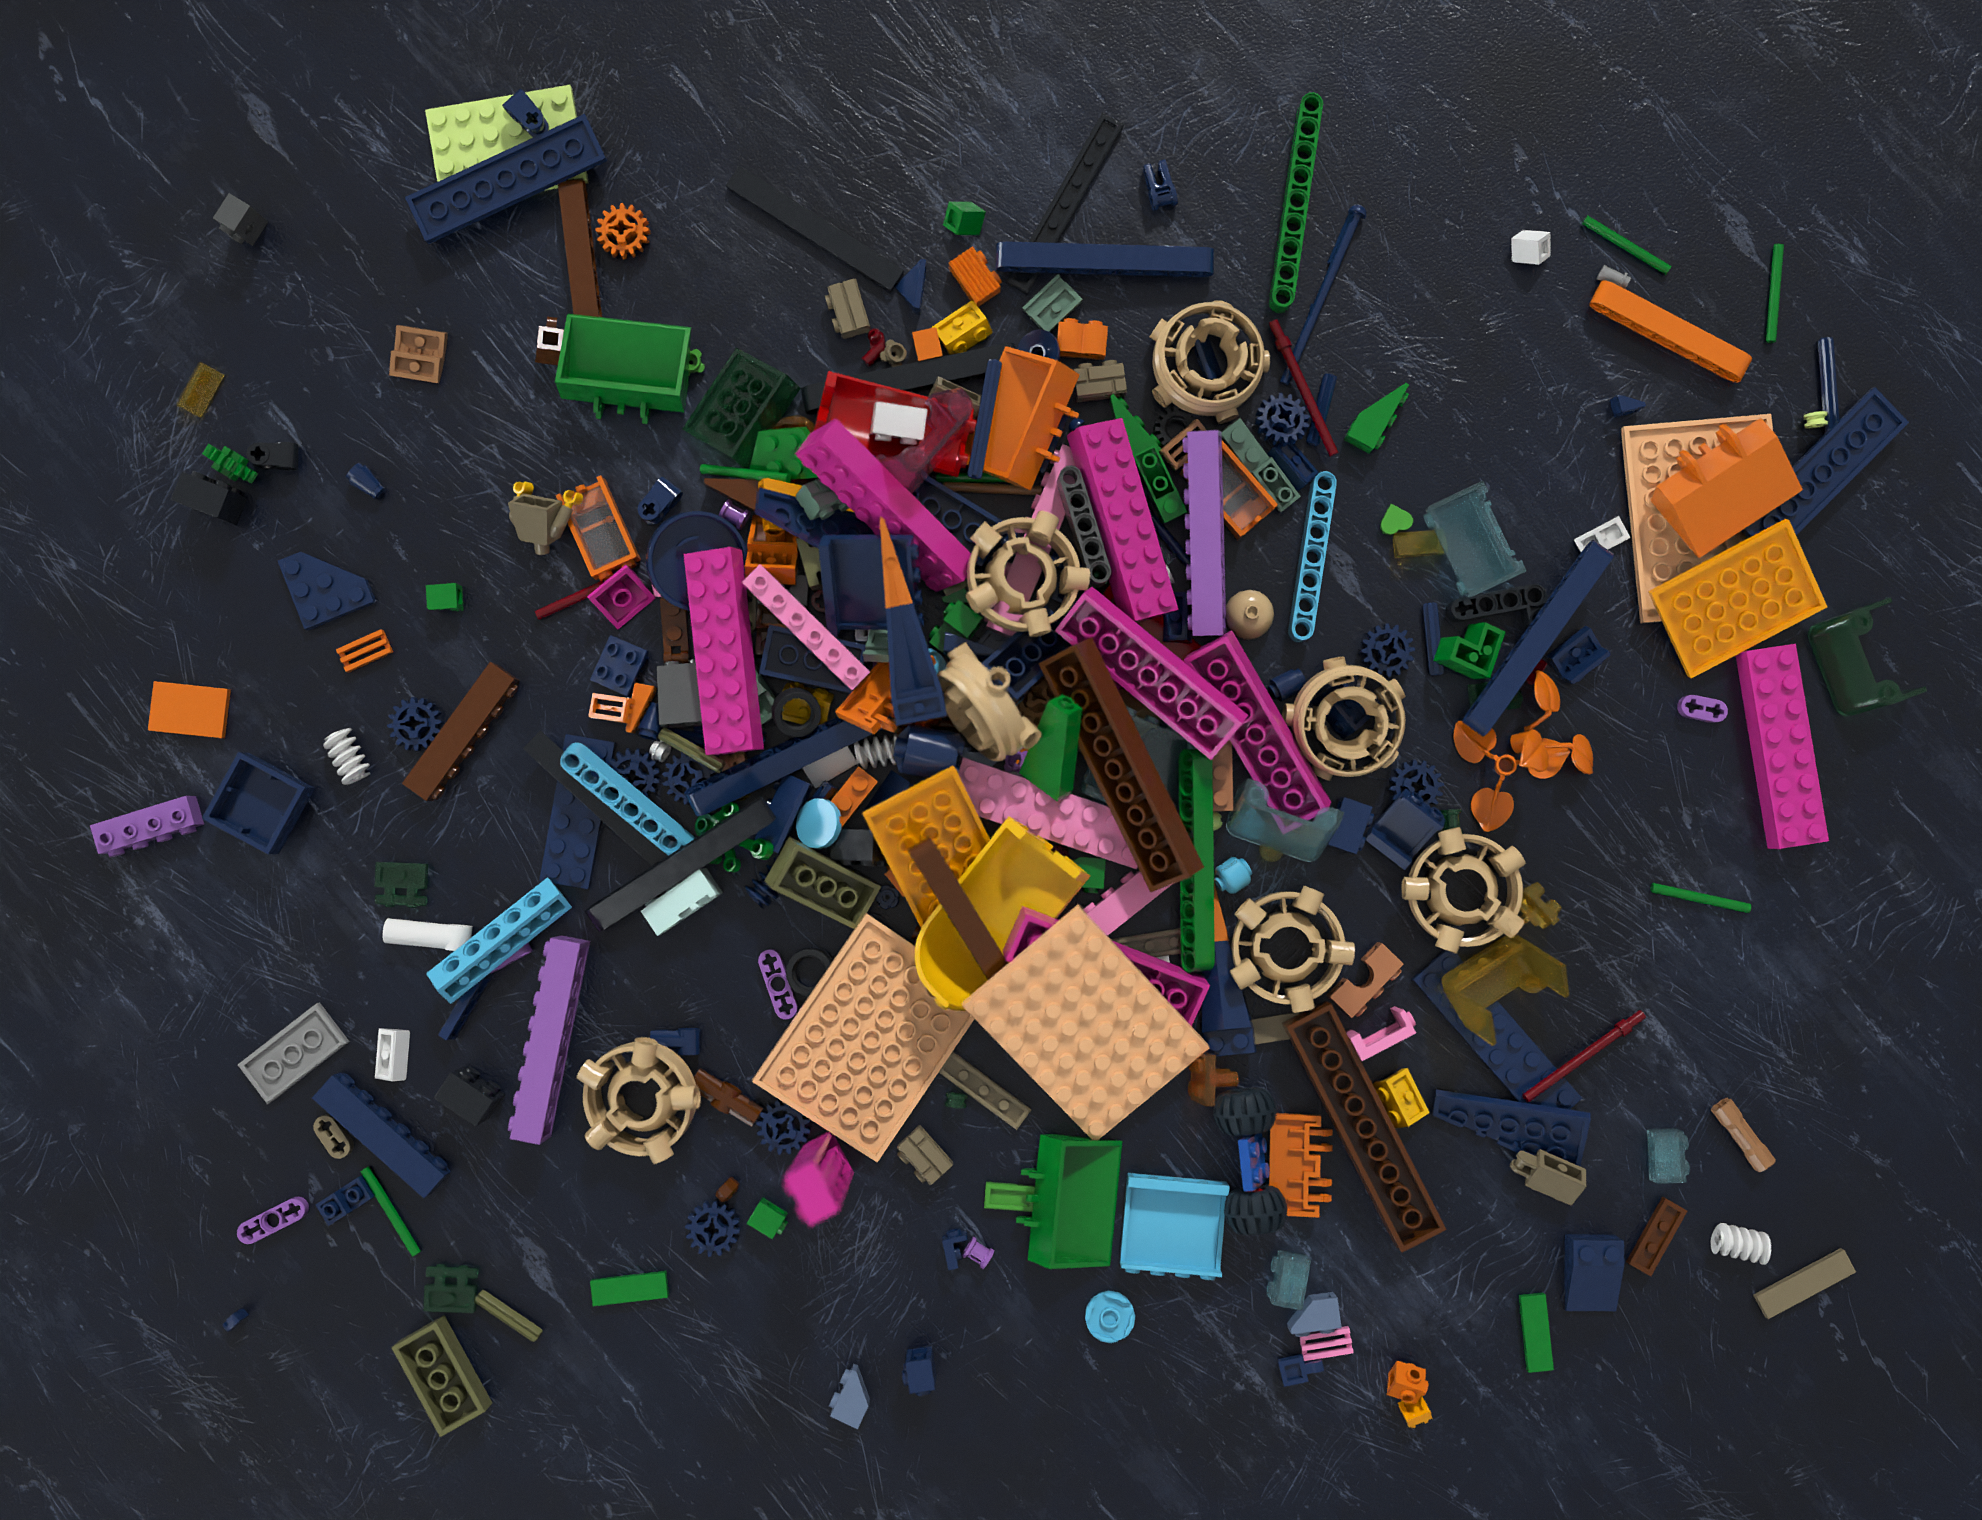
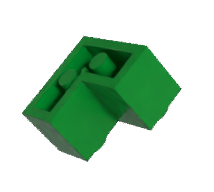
[928,600,983,660]
[1433,622,1505,679]

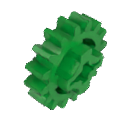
[202,444,258,483]

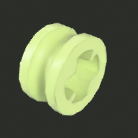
[1803,411,1828,429]

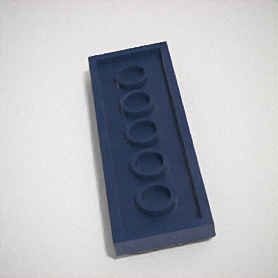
[539,734,616,889]

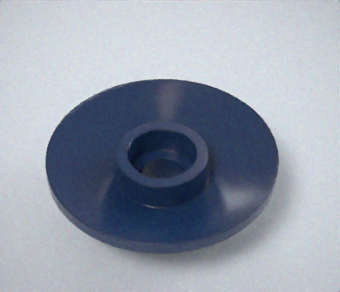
[1017,329,1060,361]

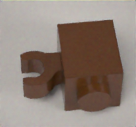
[535,316,564,366]

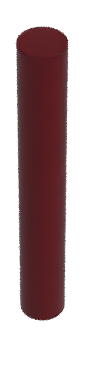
[535,581,604,620]

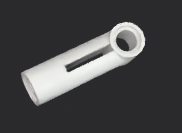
[383,918,473,951]

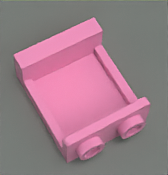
[1346,1006,1416,1061]

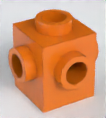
[1387,1361,1428,1404]

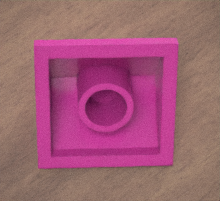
[587,565,656,629]

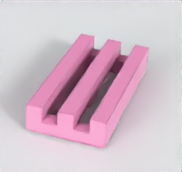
[1299,1326,1354,1361]

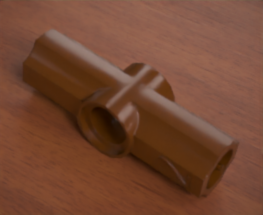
[694,1068,764,1127]

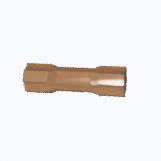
[1711,1098,1776,1172]

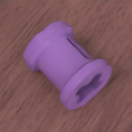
[718,499,751,530]
[962,1236,995,1269]

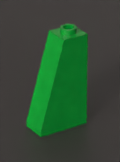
[1019,694,1082,801]

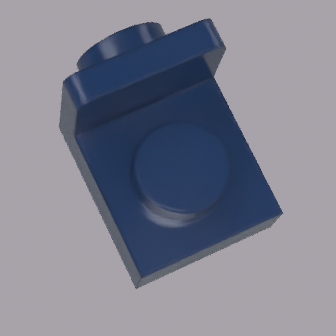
[942,1228,968,1270]

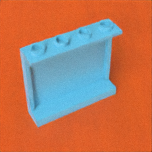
[1120,1173,1229,1280]

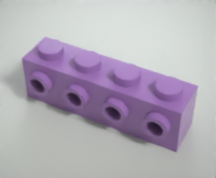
[90,796,204,857]

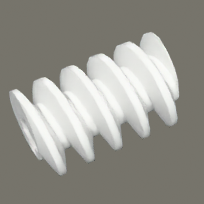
[323,728,370,785]
[854,733,898,770]
[1710,1223,1771,1265]

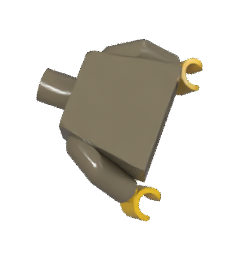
[508,482,583,555]

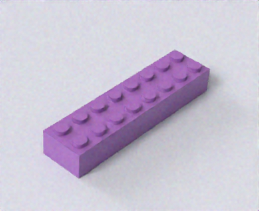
[1183,430,1226,636]
[508,935,590,1145]

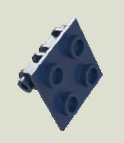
[590,635,649,697]

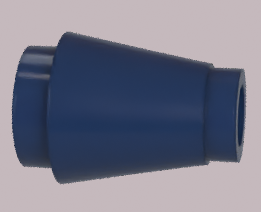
[346,463,385,499]
[637,702,662,741]

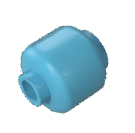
[1214,857,1252,894]

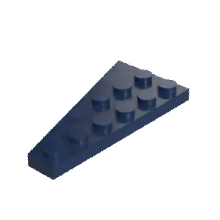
[755,488,875,548]
[1432,1089,1591,1166]

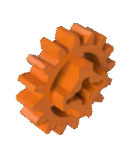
[595,203,651,259]

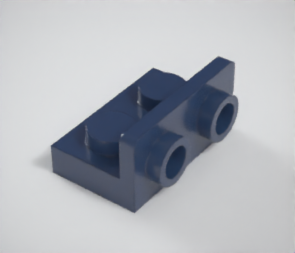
[1312,683,1372,739]

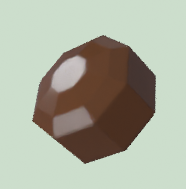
[715,1177,739,1202]

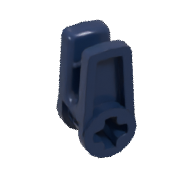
[1143,160,1178,211]

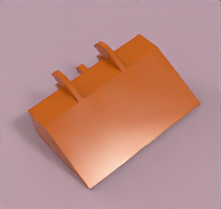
[965,346,1080,491]
[1650,418,1803,558]

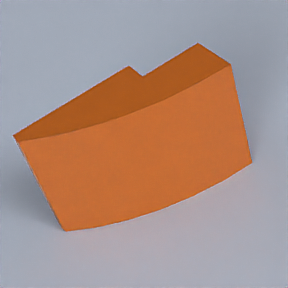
[745,515,800,585]

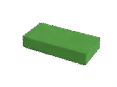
[984,1182,1035,1212]

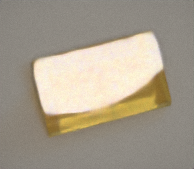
[176,362,224,418]
[1393,530,1447,558]

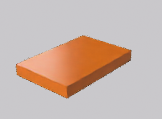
[148,681,231,739]

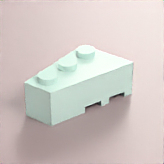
[641,868,723,936]

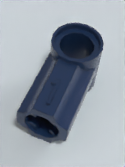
[649,1028,700,1055]

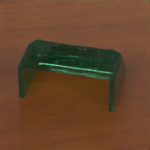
[1808,597,1927,716]

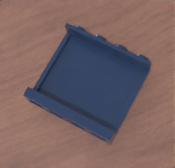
[818,535,924,637]

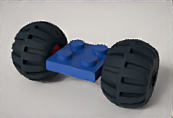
[1213,1088,1288,1235]

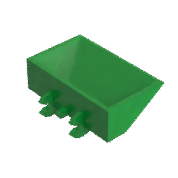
[555,314,691,424]
[1016,1134,1123,1269]

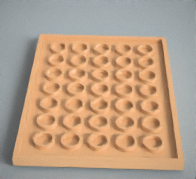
[1621,414,1773,623]
[962,905,1210,1140]
[752,913,974,1162]

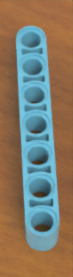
[1288,471,1337,642]
[560,743,695,856]

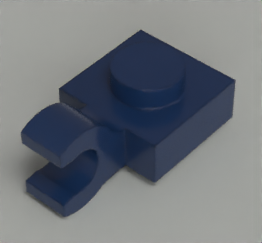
[1278,1354,1324,1387]

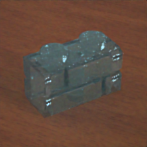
[1647,1128,1690,1184]
[1267,1250,1311,1310]

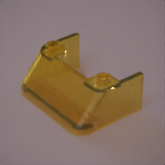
[1441,935,1569,1046]

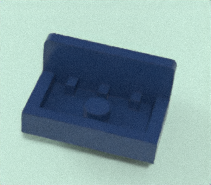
[1547,626,1611,684]

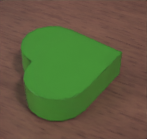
[1380,504,1413,535]

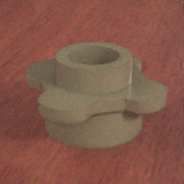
[880,340,907,367]

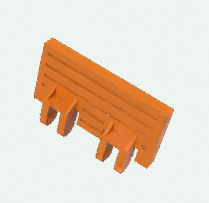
[835,655,937,735]
[1269,1113,1333,1217]

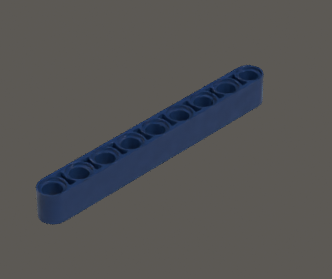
[996,242,1214,277]
[1462,540,1614,737]
[684,715,896,816]

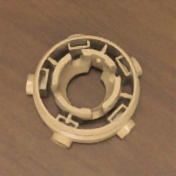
[1150,300,1270,424]
[966,511,1090,637]
[937,642,1041,761]
[1282,657,1406,781]
[1402,827,1526,954]
[1230,886,1355,1013]
[576,1037,701,1164]

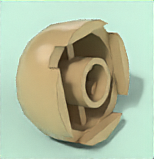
[1226,590,1274,640]

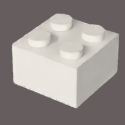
[870,402,927,446]

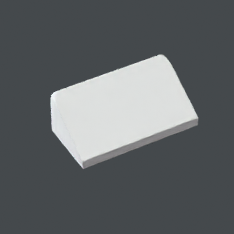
[803,746,857,789]
[375,1028,410,1081]

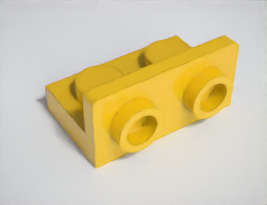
[931,300,992,355]
[782,682,834,725]
[1373,1068,1430,1128]

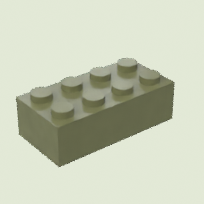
[765,837,881,929]
[391,1315,492,1437]

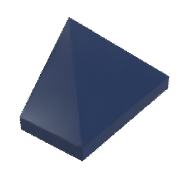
[895,259,927,314]

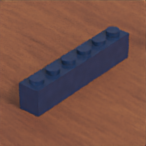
[312,1073,451,1198]

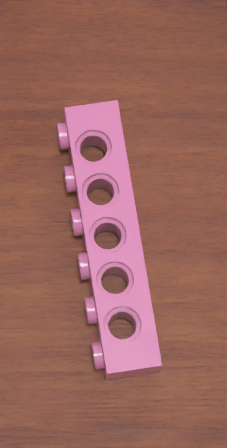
[742,564,870,691]

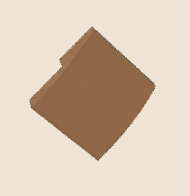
[389,325,448,383]

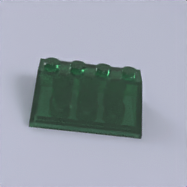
[682,348,801,469]

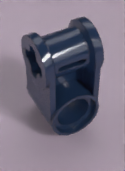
[502,89,549,137]
[638,477,683,525]

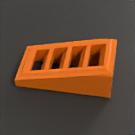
[625,683,657,734]

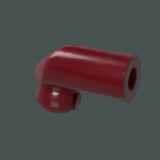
[862,328,885,367]

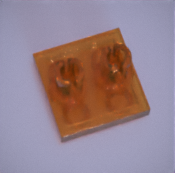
[1188,1051,1238,1106]

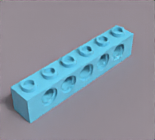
[426,877,572,1004]

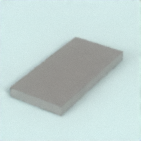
[238,1002,350,1104]

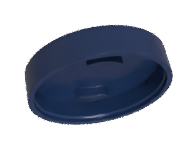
[646,511,747,611]

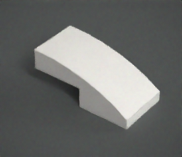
[1574,516,1630,553]

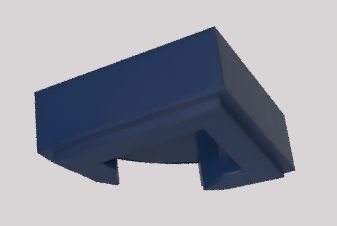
[222,1308,249,1333]

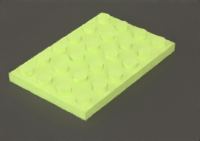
[425,85,588,191]

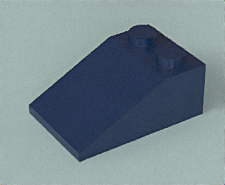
[1565,1234,1624,1311]

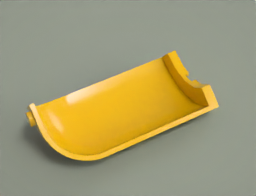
[915,816,1090,1011]

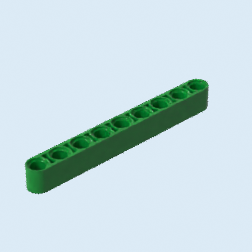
[1269,92,1323,313]
[1179,749,1215,973]

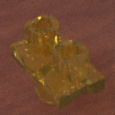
[1520,882,1562,929]

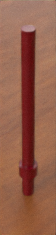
[1269,319,1339,457]
[1522,1010,1646,1103]

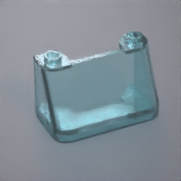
[1423,481,1526,598]
[1226,779,1344,862]

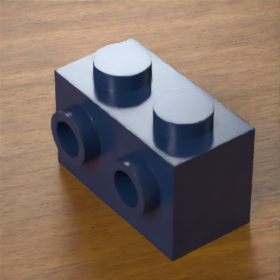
[1324,797,1374,854]
[902,1346,936,1396]

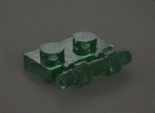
[375,862,428,908]
[423,1264,478,1313]

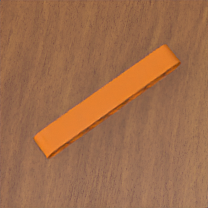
[1589,281,1752,383]

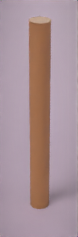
[943,482,1042,496]

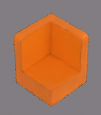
[912,327,943,362]

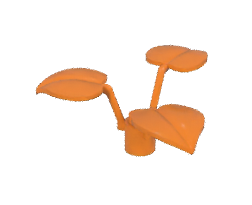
[1510,670,1593,774]
[1453,721,1570,832]

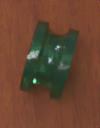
[945,1092,968,1108]

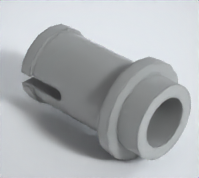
[1597,265,1631,289]

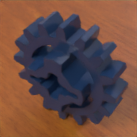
[1255,393,1310,447]
[1359,623,1415,678]
[387,697,444,751]
[609,748,660,798]
[662,752,717,805]
[1388,759,1444,807]
[756,1099,811,1155]
[685,1200,741,1257]

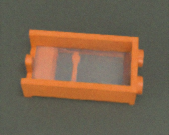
[1180,441,1278,540]
[555,475,641,581]

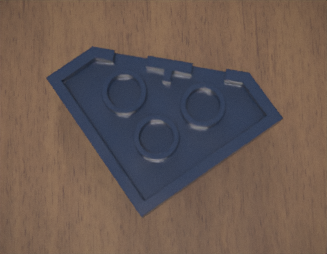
[278,552,377,630]

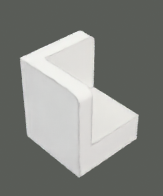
[1511,230,1551,265]

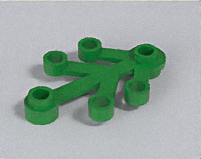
[695,802,773,873]

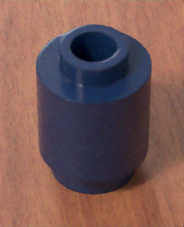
[1268,669,1306,702]

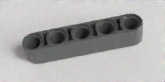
[1057,465,1111,588]

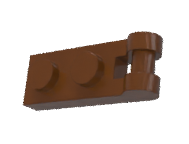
[660,598,691,664]

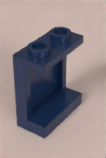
[1366,788,1445,870]

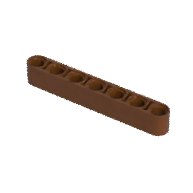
[558,178,602,317]
[907,836,1008,980]

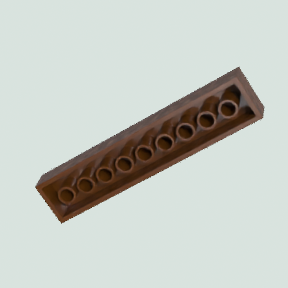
[1039,637,1204,893]
[1282,1001,1446,1253]

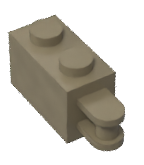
[1510,1149,1586,1206]

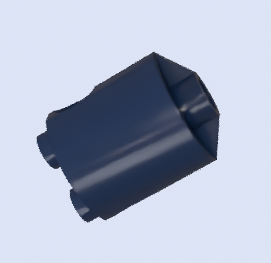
[893,724,965,778]

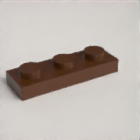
[1626,1196,1687,1276]

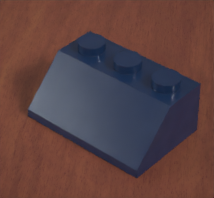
[754,774,814,853]

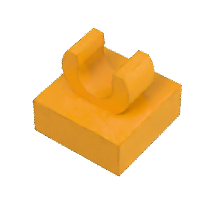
[1398,1396,1432,1428]

